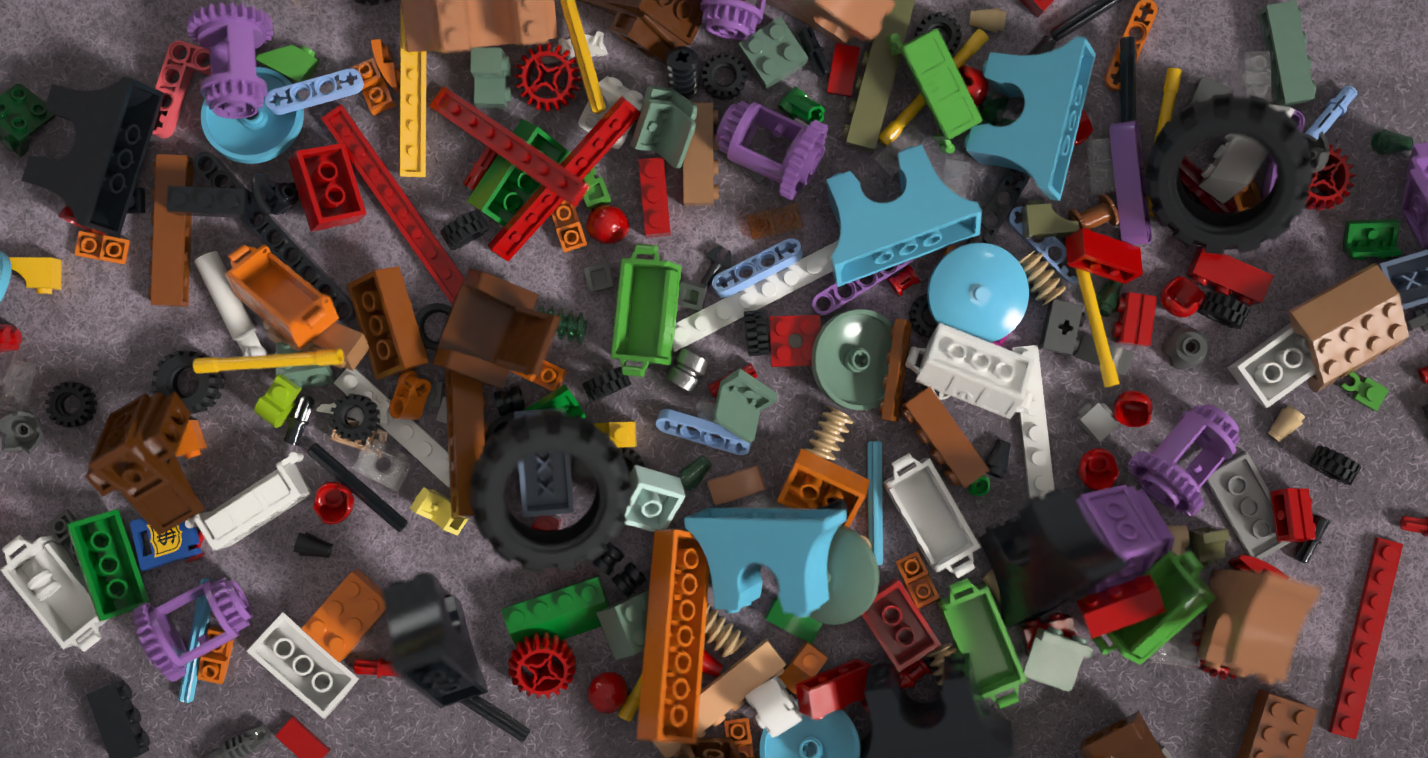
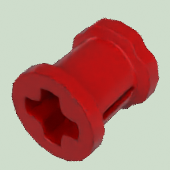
[887,265,920,297]

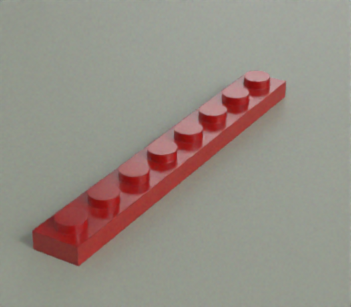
[429,86,590,207]
[488,96,641,262]
[1329,537,1403,739]

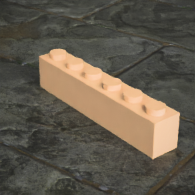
[652,638,786,758]

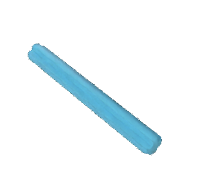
[867,441,883,565]
[178,578,216,703]

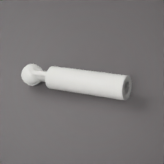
[194,251,268,369]

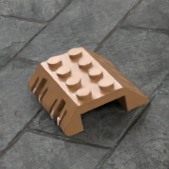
[1288,263,1409,393]

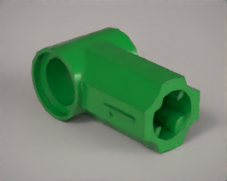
[778,86,825,125]

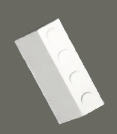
[1199,104,1295,204]
[1228,322,1315,408]
[247,612,359,719]

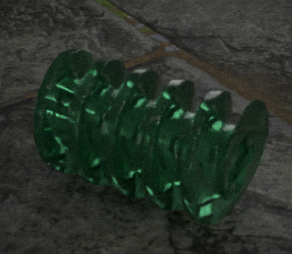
[538,303,588,344]

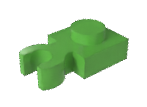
[583,166,611,210]
[1339,372,1389,411]

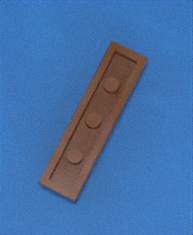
[880,319,912,422]

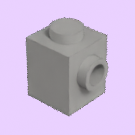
[1075,402,1119,442]

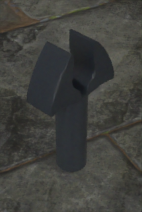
[700,246,731,290]

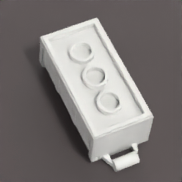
[905,323,1034,419]
[185,452,313,550]
[882,453,981,579]
[0,535,109,651]

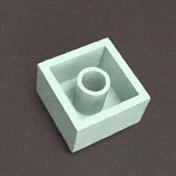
[625,465,685,532]

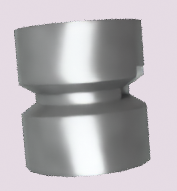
[665,348,710,394]

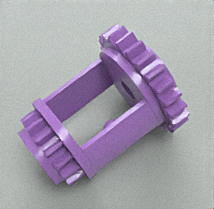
[700,0,766,40]
[187,2,273,119]
[715,101,828,200]
[1127,404,1240,517]
[133,577,253,682]

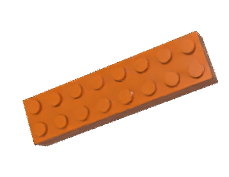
[637,529,710,744]

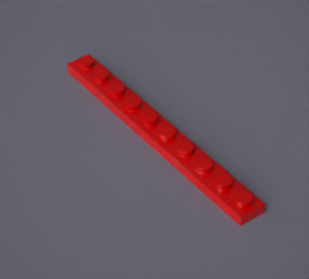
[321,104,465,305]

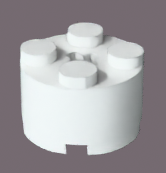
[746,676,803,738]

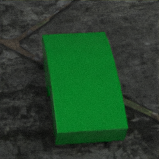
[765,596,823,644]

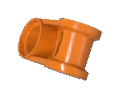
[389,370,431,420]

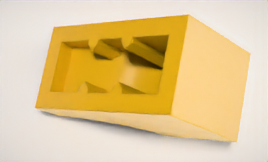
[9,257,62,294]
[594,422,637,448]

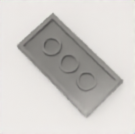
[1205,451,1291,559]

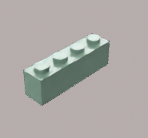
[1259,0,1316,106]

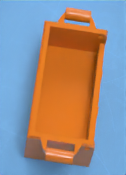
[225,244,339,350]

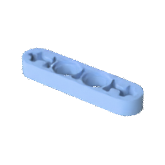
[265,68,364,115]
[1007,206,1078,283]
[712,238,803,298]
[656,409,752,455]

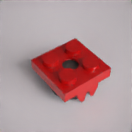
[769,315,821,367]

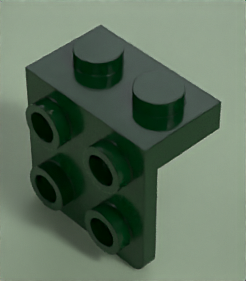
[0,84,55,157]

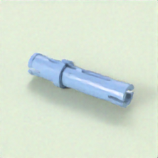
[1306,85,1358,139]

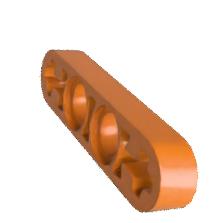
[1104,0,1158,91]

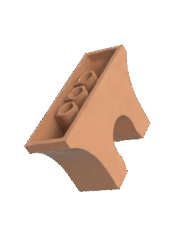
[401,0,558,52]
[766,0,895,44]
[1197,569,1321,685]

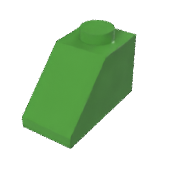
[256,45,320,83]

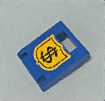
[130,516,202,571]

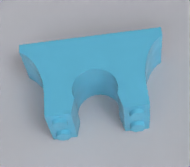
[965,36,1096,201]
[826,144,982,287]
[684,507,846,617]

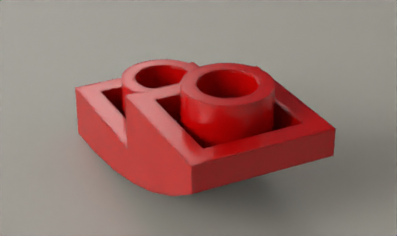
[1228,555,1289,579]

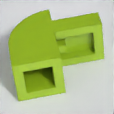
[254,374,302,428]

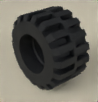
[152,350,224,414]

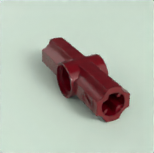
[1180,155,1237,213]

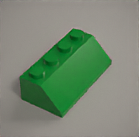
[466,119,570,227]
[66,509,150,622]
[501,574,610,646]

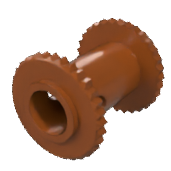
[1068,194,1119,229]

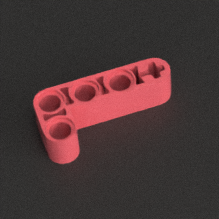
[152,41,211,139]

